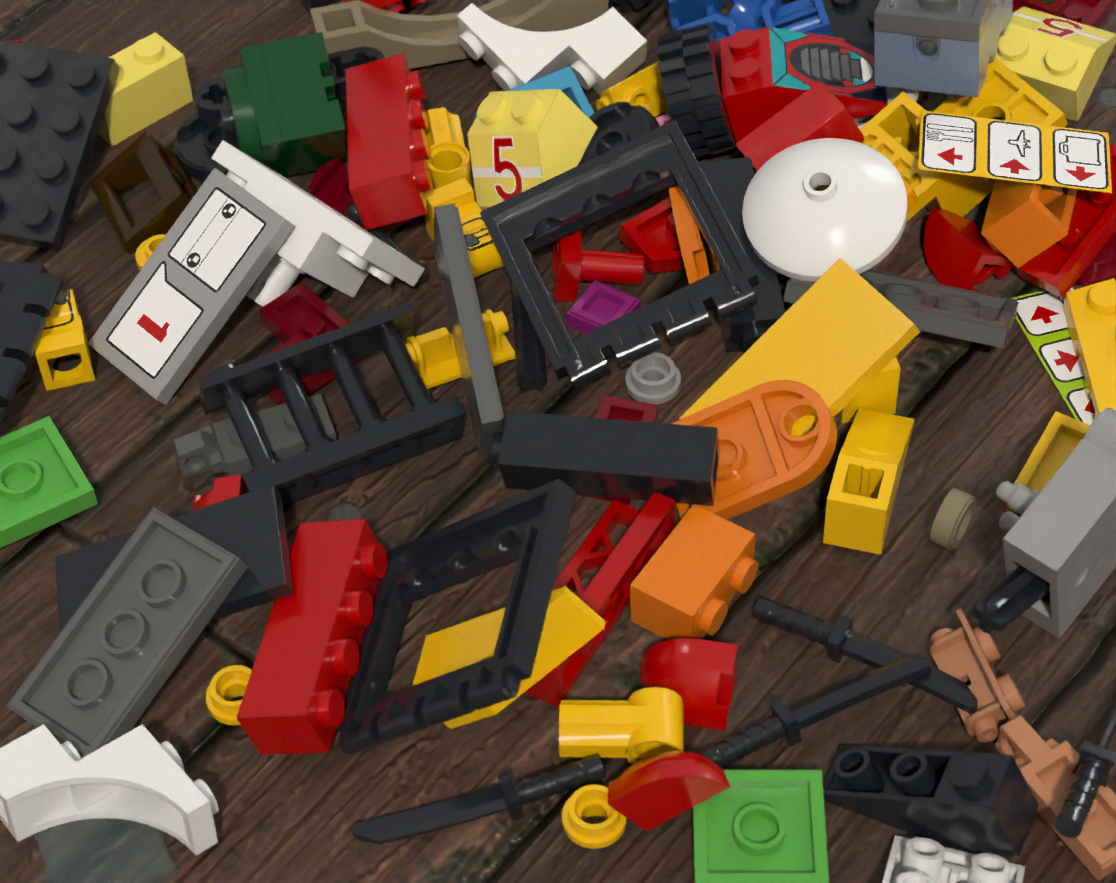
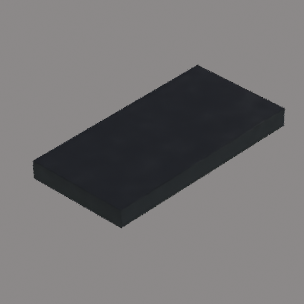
[55,484,294,634]

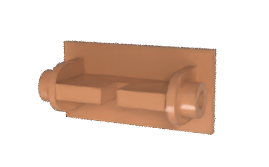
[929,608,1026,743]

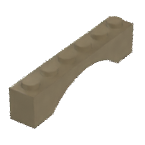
[310,0,608,78]

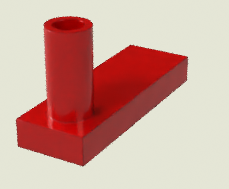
[1015,143,1116,299]
[552,229,644,302]

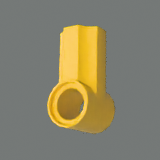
[424,107,472,192]
[559,687,684,765]

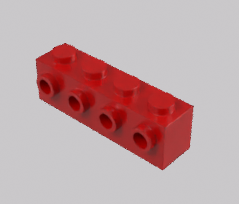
[346,53,433,230]
[236,519,387,755]

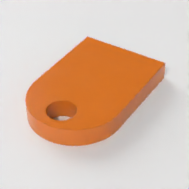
[671,380,837,520]

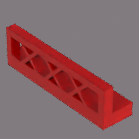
[524,491,675,708]

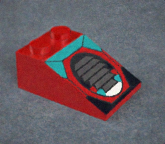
[720,27,889,143]

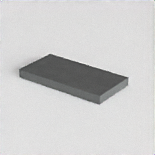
[434,204,504,456]
[783,269,1019,348]
[6,507,248,758]

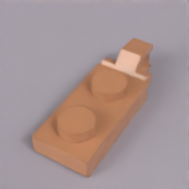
[995,715,1116,881]

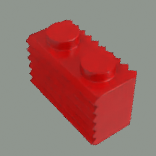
[736,80,865,173]

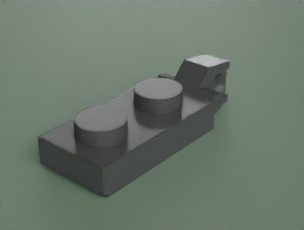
[173,393,337,478]

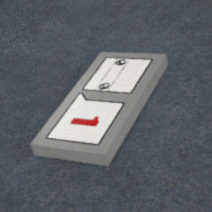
[88,168,295,405]

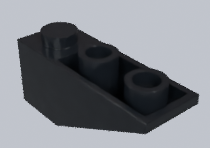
[823,744,1039,858]

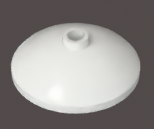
[742,138,908,282]

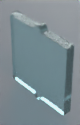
[33,817,178,883]

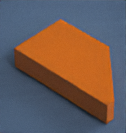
[669,187,710,284]

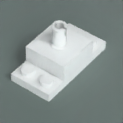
[212,140,425,306]

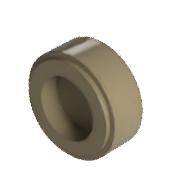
[930,488,977,550]

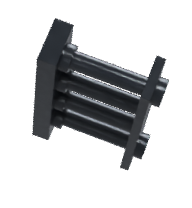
[199,302,465,508]

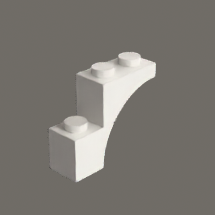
[457,3,647,96]
[0,724,219,856]

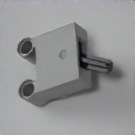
[972,407,1116,639]

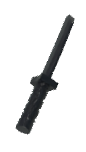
[753,596,978,714]
[698,657,932,769]
[1055,699,1116,838]
[352,754,606,844]

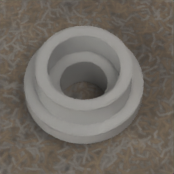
[625,352,681,405]

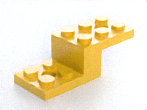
[817,58,1068,222]

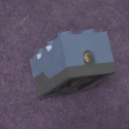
[874,0,1013,98]

